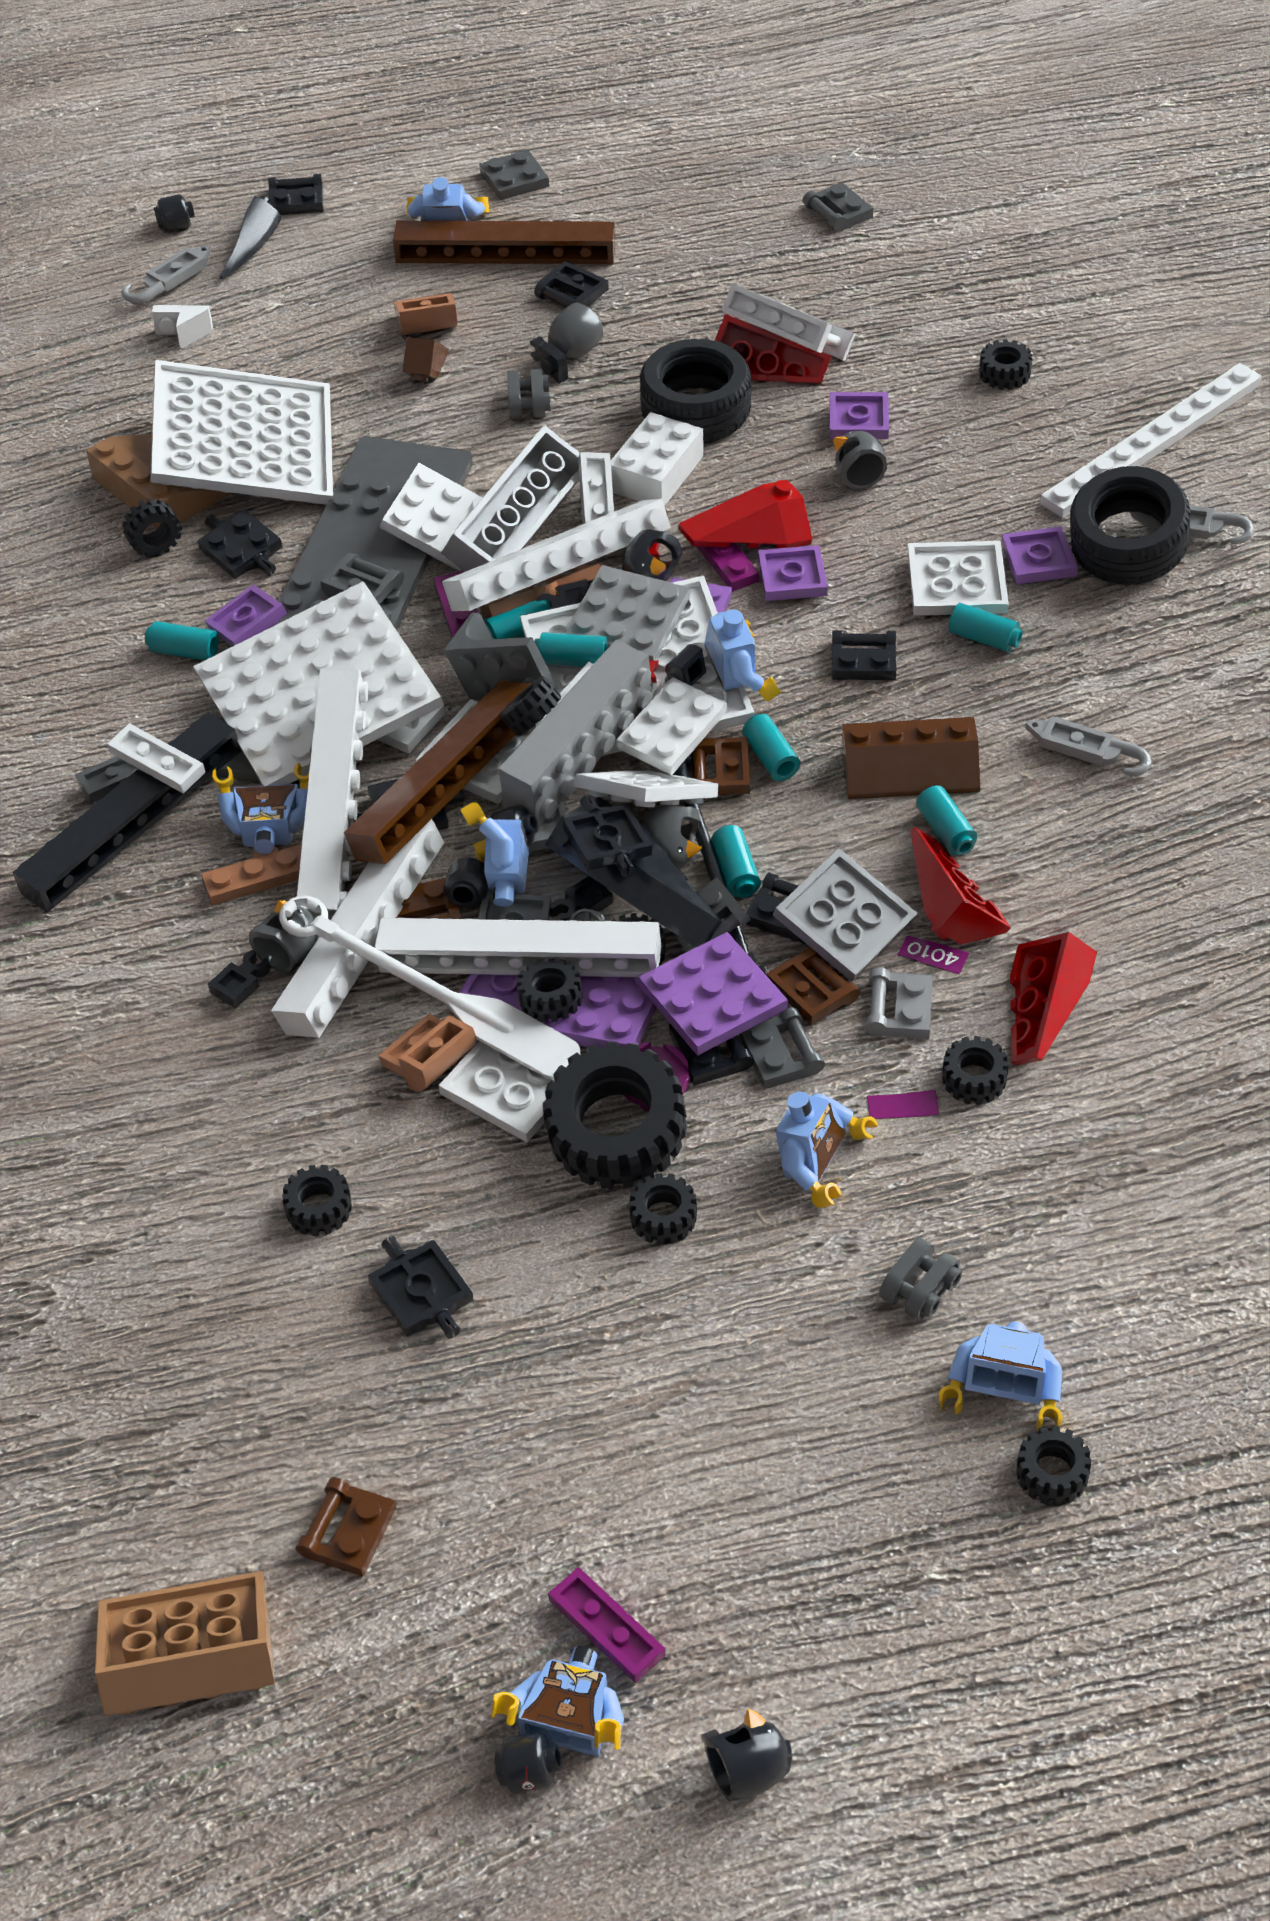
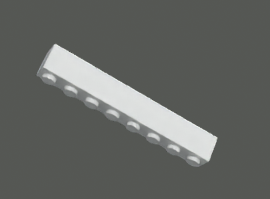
[442,499,671,611]
[297,669,368,920]
[271,819,444,1038]
[375,918,661,977]

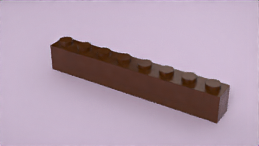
[393,220,616,264]
[343,681,531,864]

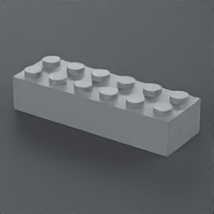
[441,425,580,572]
[498,639,653,827]

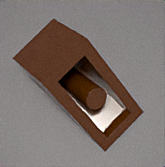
[403,337,449,383]

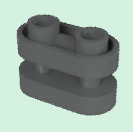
[507,369,551,419]
[879,1237,962,1321]

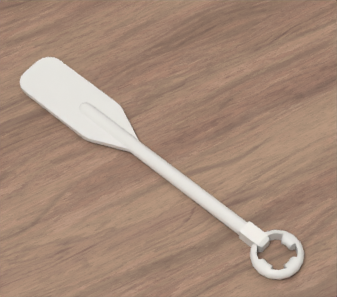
[279,896,580,1080]

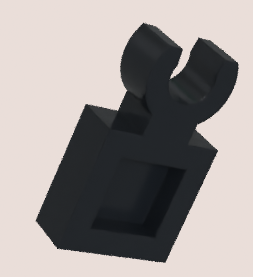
[530,337,568,384]
[535,579,589,610]
[549,876,613,921]
[208,950,271,1009]

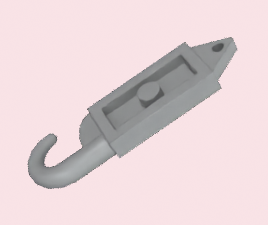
[121,245,211,304]
[1130,505,1254,544]
[1025,716,1152,776]

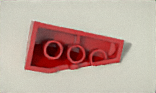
[714,314,832,384]
[678,480,813,549]
[910,826,1011,945]
[1010,932,1097,1066]

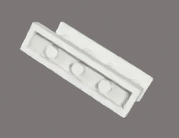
[722,283,856,361]

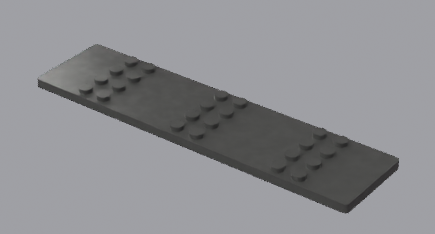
[216,436,473,789]

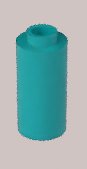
[484,600,550,639]
[948,602,1023,652]
[145,621,219,661]
[534,632,608,667]
[742,714,801,781]
[916,786,977,855]
[711,825,761,898]

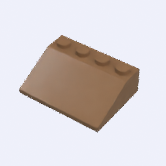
[86,434,231,529]
[95,1571,275,1716]

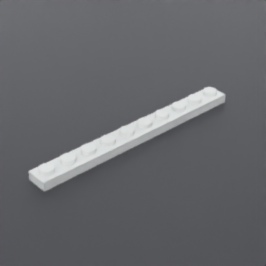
[1040,363,1262,519]

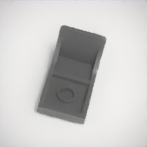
[444,613,558,700]

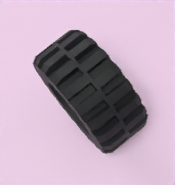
[543,1042,687,1189]

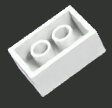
[611,412,703,506]

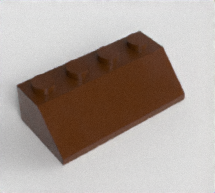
[841,717,980,799]

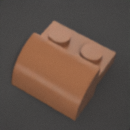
[394,293,457,335]
[378,1013,476,1092]

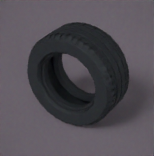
[640,339,751,444]
[1070,466,1190,585]

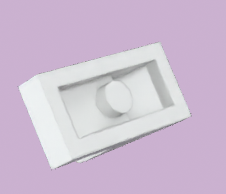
[152,305,213,348]

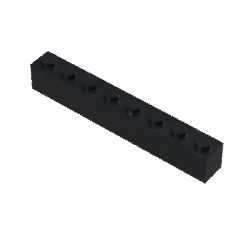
[12,712,241,913]

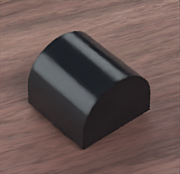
[665,644,707,686]

